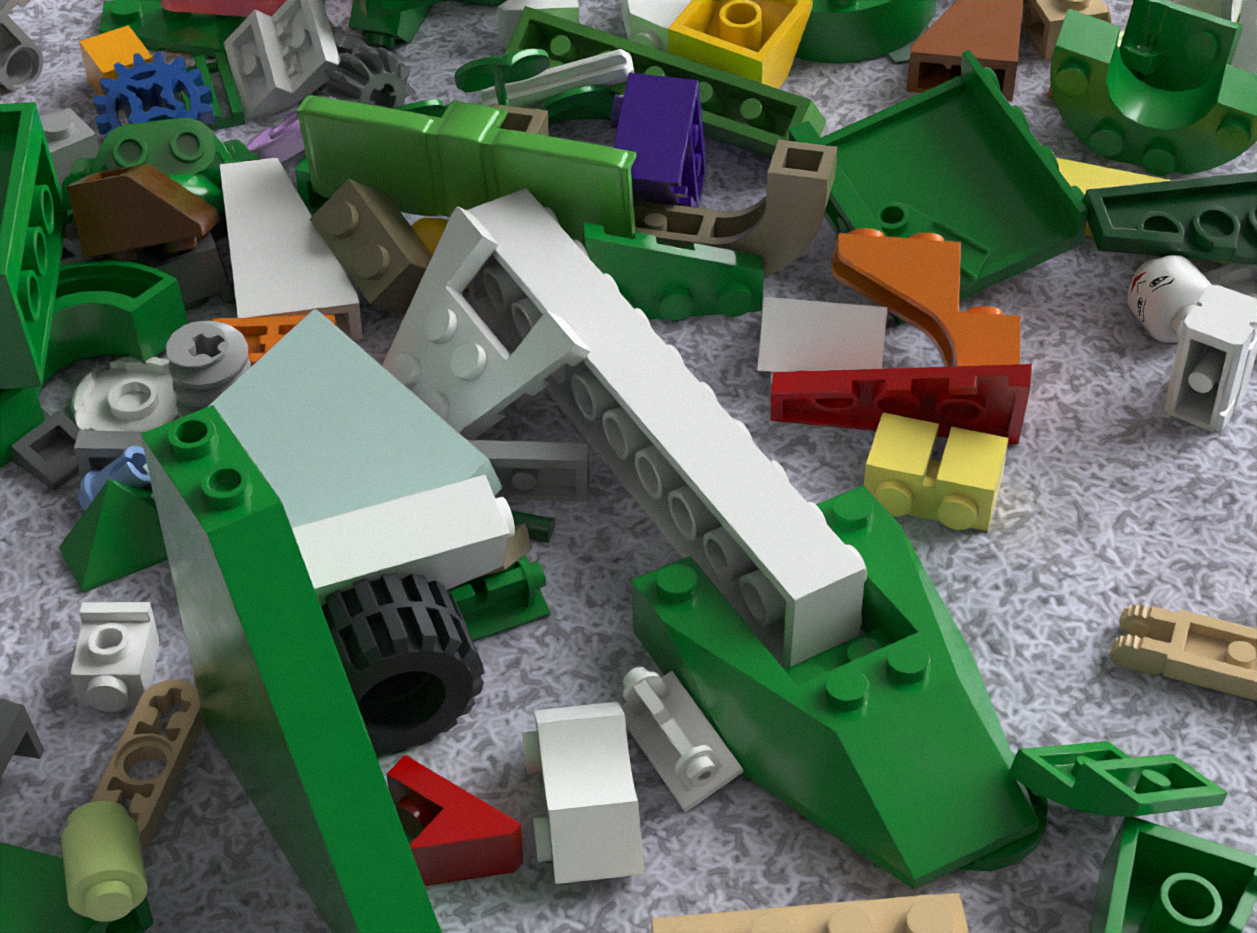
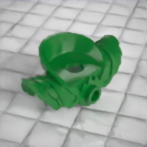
[61,118,260,225]

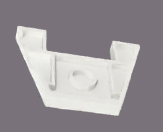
[382,206,591,440]

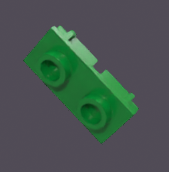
[446,555,550,642]

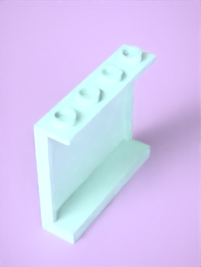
[143,308,503,528]

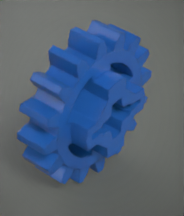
[93,51,215,138]

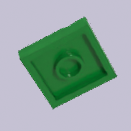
[1119,0,1243,92]

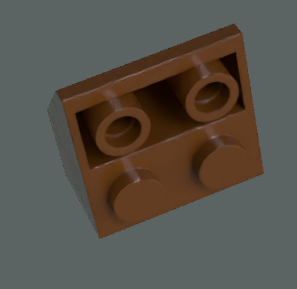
[67,163,220,261]

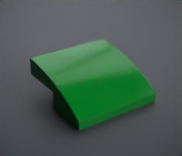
[1008,741,1228,817]

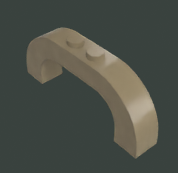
[490,104,837,276]

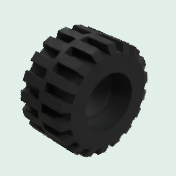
[321,573,485,757]

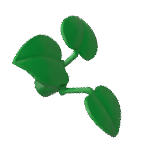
[392,49,615,125]

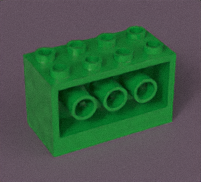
[0,102,68,389]

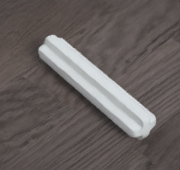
[480,49,634,108]

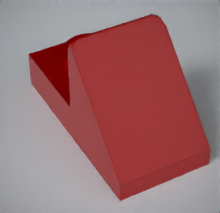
[386,755,524,886]

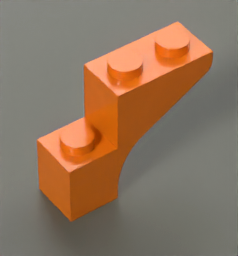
[831,228,1021,367]

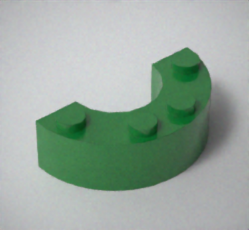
[795,0,936,64]
[1050,9,1257,176]
[0,260,188,469]

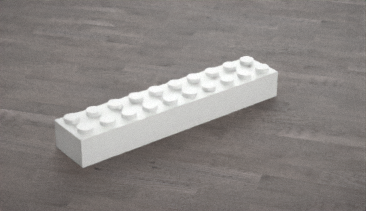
[466,188,867,669]

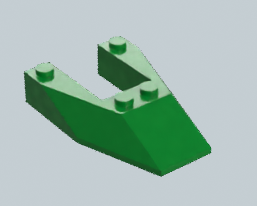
[631,485,1039,890]

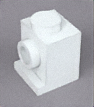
[70,602,160,712]

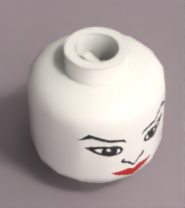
[1127,255,1212,343]

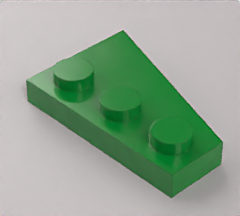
[99,0,247,60]
[583,222,764,321]

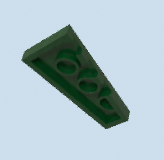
[1082,172,1257,265]

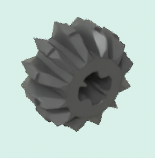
[319,44,415,109]

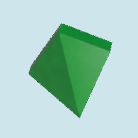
[59,479,168,594]

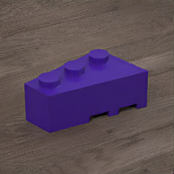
[611,73,707,208]

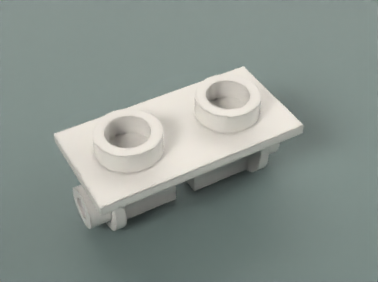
[621,667,744,813]

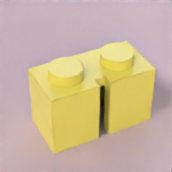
[864,413,1009,532]

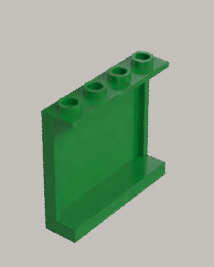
[788,50,1088,325]

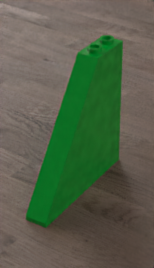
[140,405,442,933]

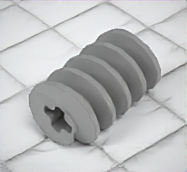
[166,321,251,418]

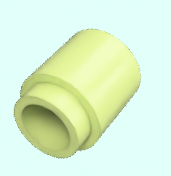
[61,801,147,922]

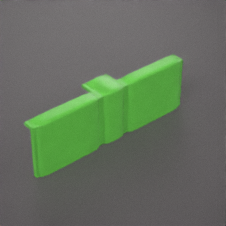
[297,95,637,244]

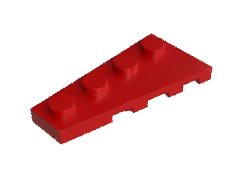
[770,364,1032,444]

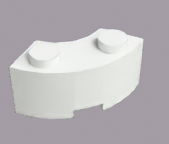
[522,702,645,884]

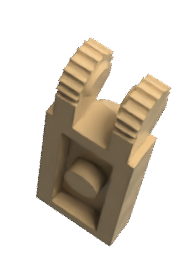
[1110,603,1257,701]

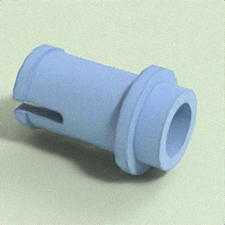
[77,446,151,511]

